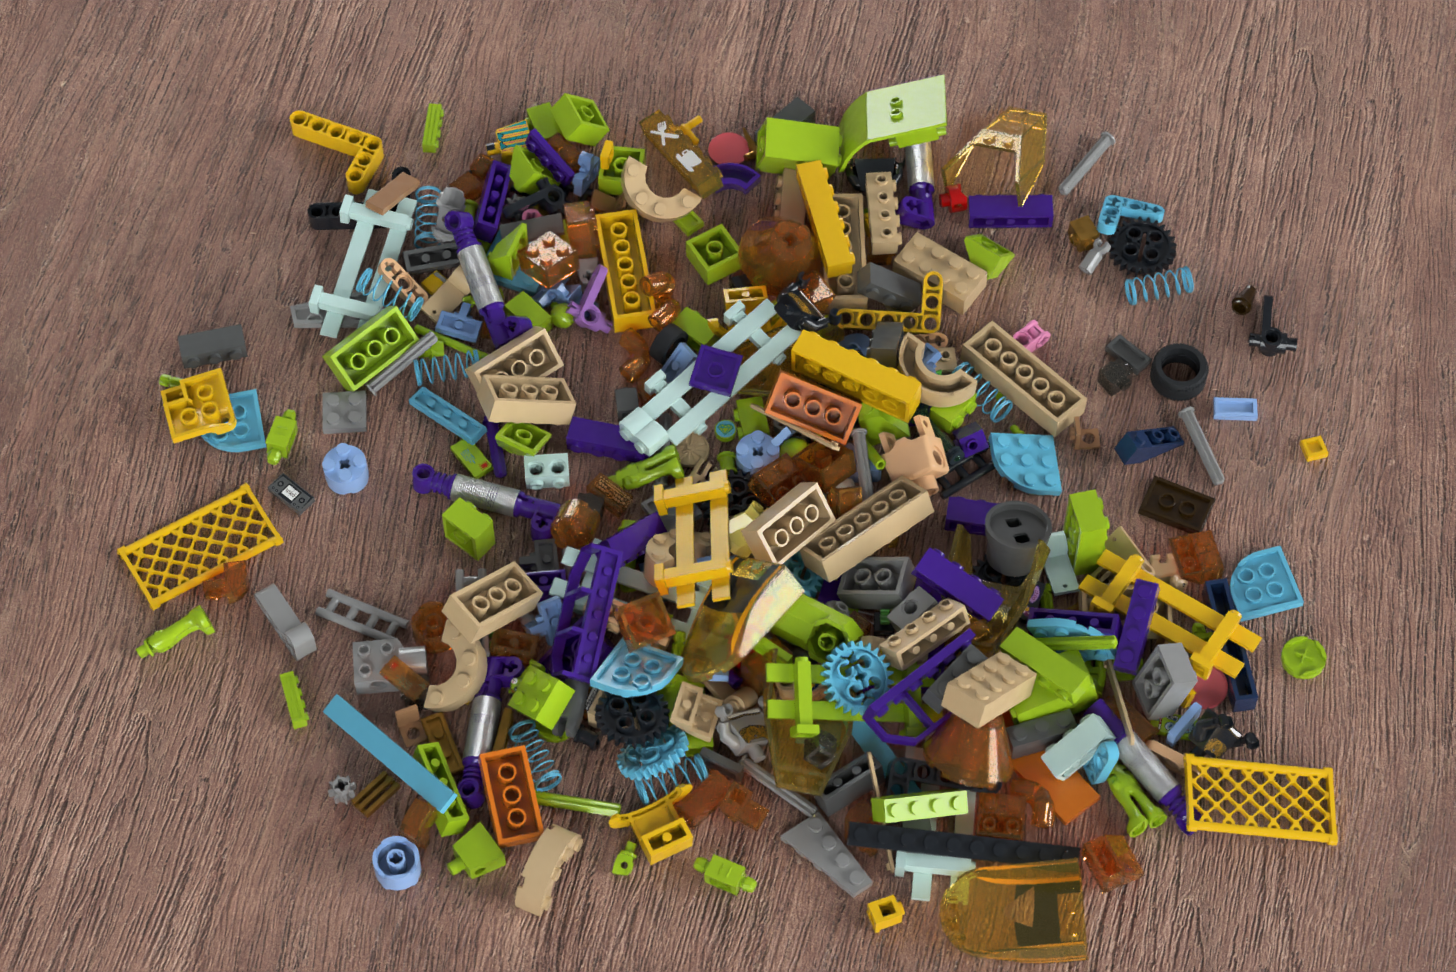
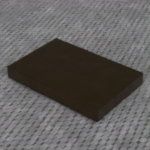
[1138,475,1216,537]

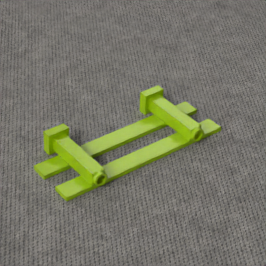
[765,657,943,739]

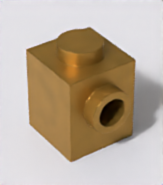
[1068,215,1100,253]

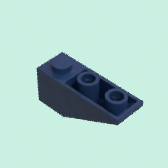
[1114,426,1185,465]

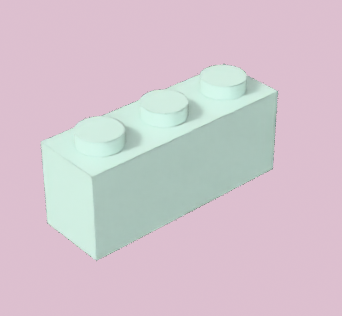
[1041,713,1116,781]

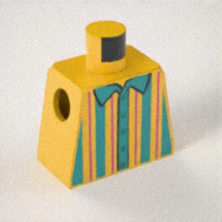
[485,120,530,165]

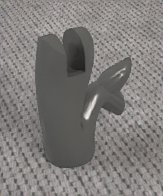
[552,678,590,738]

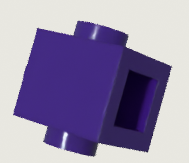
[952,421,989,458]

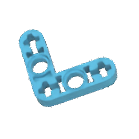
[1097,195,1165,235]
[1077,724,1119,785]

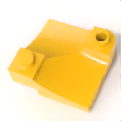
[160,368,237,443]

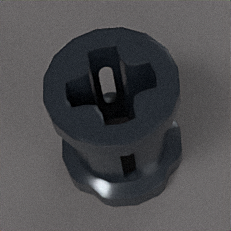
[573,723,602,751]

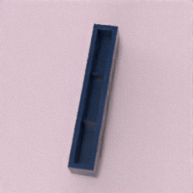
[1202,578,1258,713]

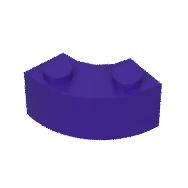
[702,163,761,195]

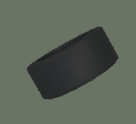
[649,323,688,366]

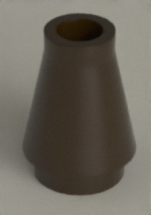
[1232,285,1257,315]

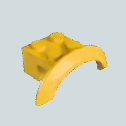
[707,285,787,343]
[608,784,693,865]

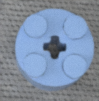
[736,430,780,483]
[322,443,369,495]
[372,836,422,890]

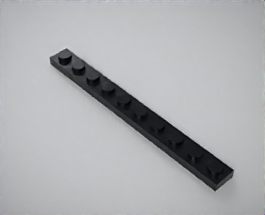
[847,821,1081,871]

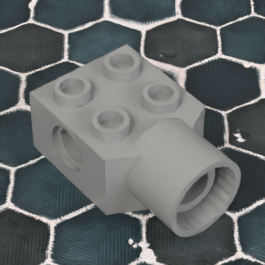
[352,638,428,695]

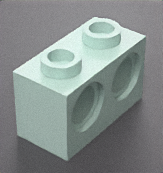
[524,453,570,490]

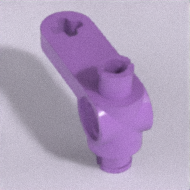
[566,264,613,334]

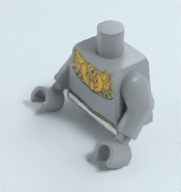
[715,695,776,763]

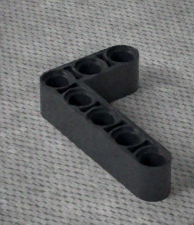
[307,166,412,230]
[883,757,1002,824]

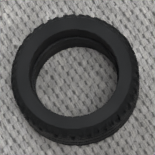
[1150,343,1209,401]

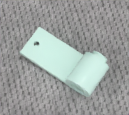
[1041,531,1080,596]

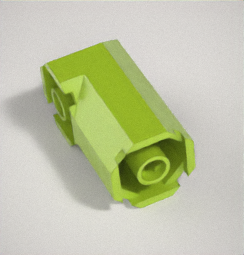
[763,585,864,664]

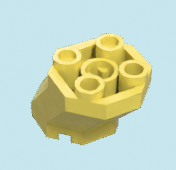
[710,500,768,560]

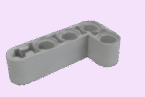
[254,583,317,661]

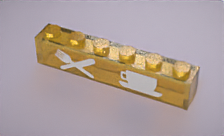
[639,109,724,199]

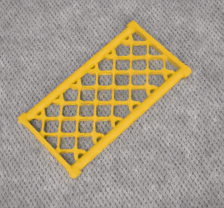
[117,483,284,611]
[1183,753,1338,846]

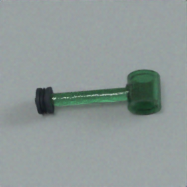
[910,402,965,465]

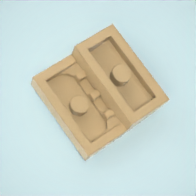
[669,681,723,743]

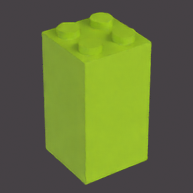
[756,117,843,178]
[1009,650,1098,725]

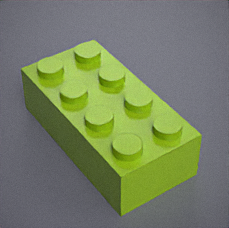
[322,306,420,392]
[1063,489,1110,576]

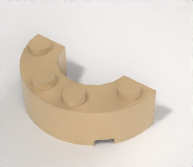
[621,156,702,223]
[897,332,977,407]
[643,529,711,587]
[424,619,487,712]
[515,824,583,917]

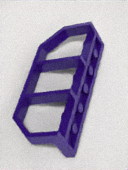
[549,543,623,684]
[862,628,976,747]

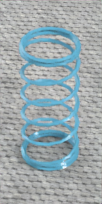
[414,186,441,249]
[1125,266,1194,306]
[356,268,424,322]
[413,349,479,386]
[952,361,1013,423]
[508,720,562,792]
[634,753,709,805]

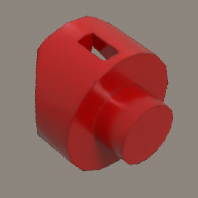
[939,184,967,213]

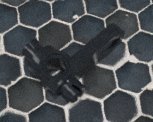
[502,177,570,221]
[1248,295,1298,357]

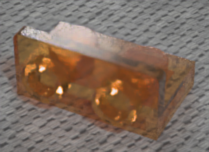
[827,486,862,519]

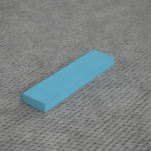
[409,386,487,445]

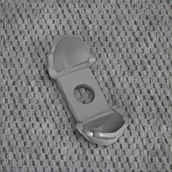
[432,187,466,244]

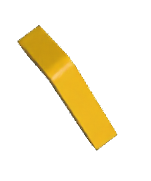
[289,110,384,194]
[836,271,943,334]

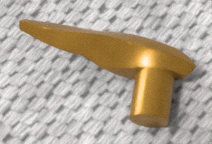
[742,127,757,162]

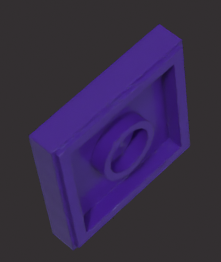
[689,344,743,397]

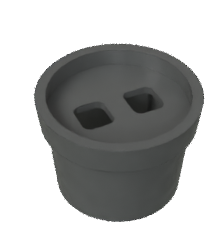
[985,501,1052,577]

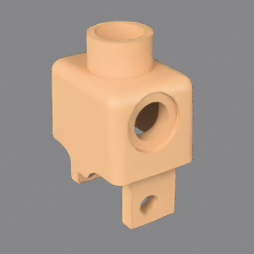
[878,415,949,496]

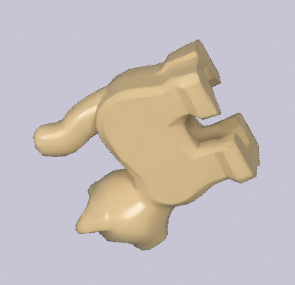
[1148,553,1188,591]

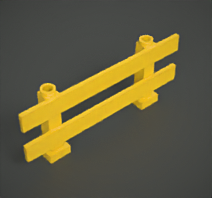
[654,469,734,609]
[1078,549,1262,680]

